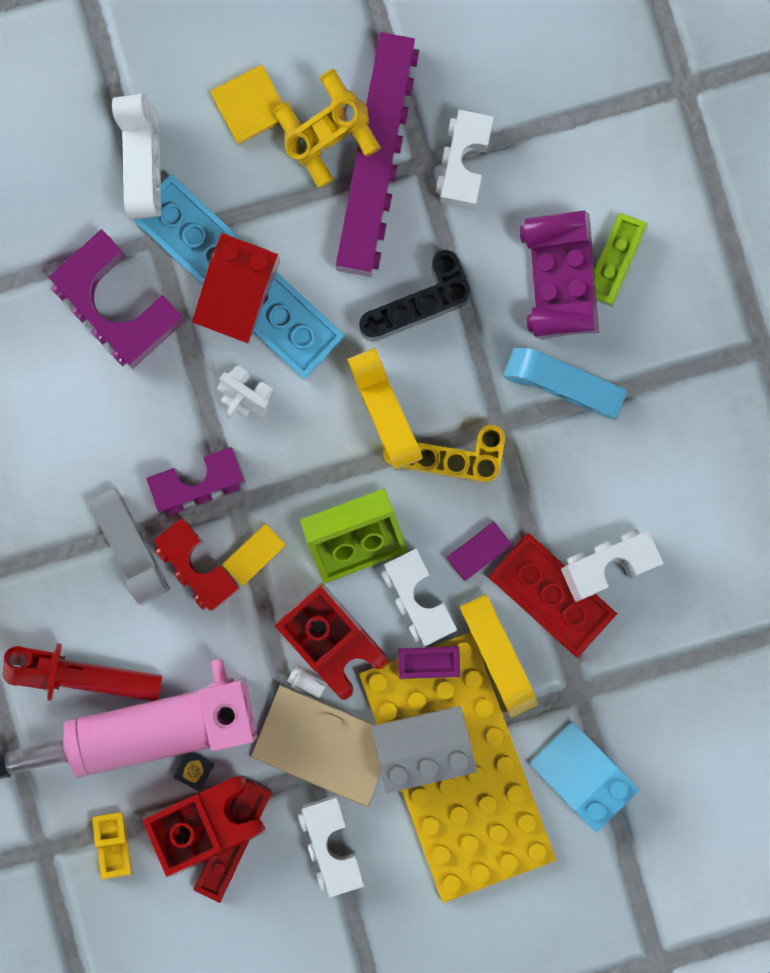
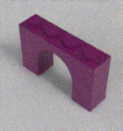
[48,229,186,369]

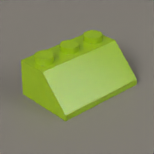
[300,488,408,584]

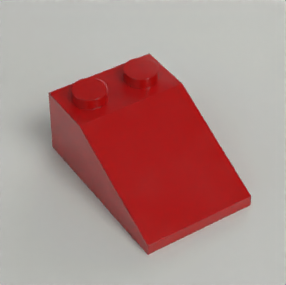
[192,233,280,344]

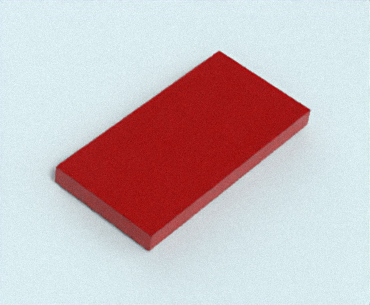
[488,533,618,658]

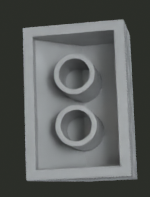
[371,705,477,794]

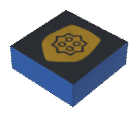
[173,752,215,792]

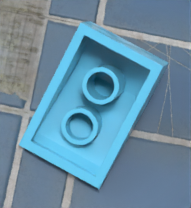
[529,721,640,833]

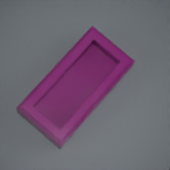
[446,521,512,582]
[398,646,460,679]

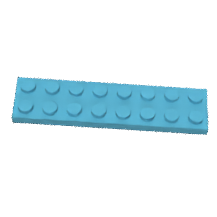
[133,174,346,380]

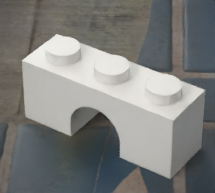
[436,110,494,210]
[561,529,664,602]
[381,549,457,646]
[298,795,365,898]

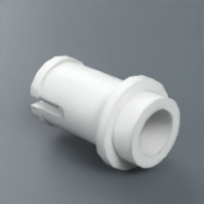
[287,665,327,699]

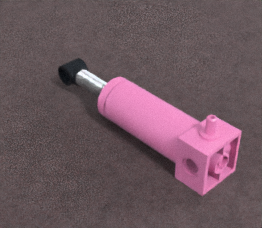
[0,659,258,779]

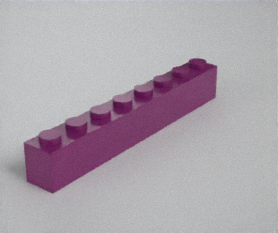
[336,32,420,277]

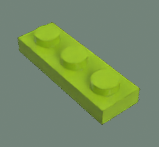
[594,213,648,307]

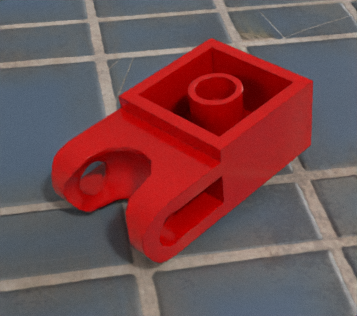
[274,582,389,700]
[142,776,266,877]

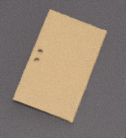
[250,685,382,807]

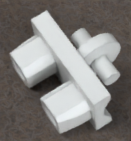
[216,366,273,420]

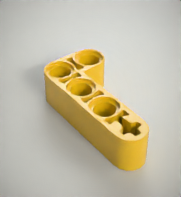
[347,348,423,471]
[383,425,505,483]
[459,594,538,718]

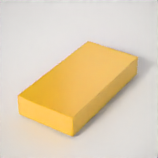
[222,523,287,587]

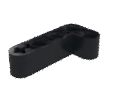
[359,250,470,342]

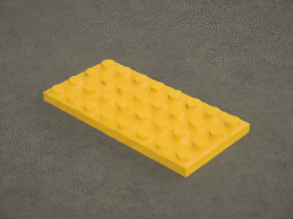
[359,632,557,903]

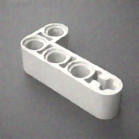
[112,93,161,220]

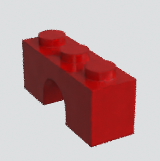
[153,518,241,611]

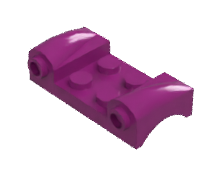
[520,210,599,340]

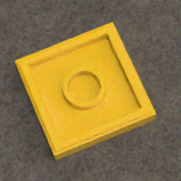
[210,64,283,145]

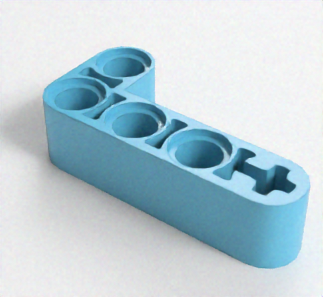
[503,348,627,420]

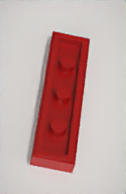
[193,779,273,903]

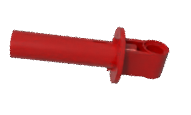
[2,643,162,701]

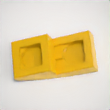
[92,812,133,880]

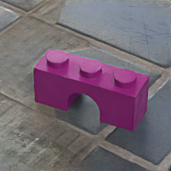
[146,447,246,516]

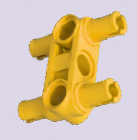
[272,69,381,189]

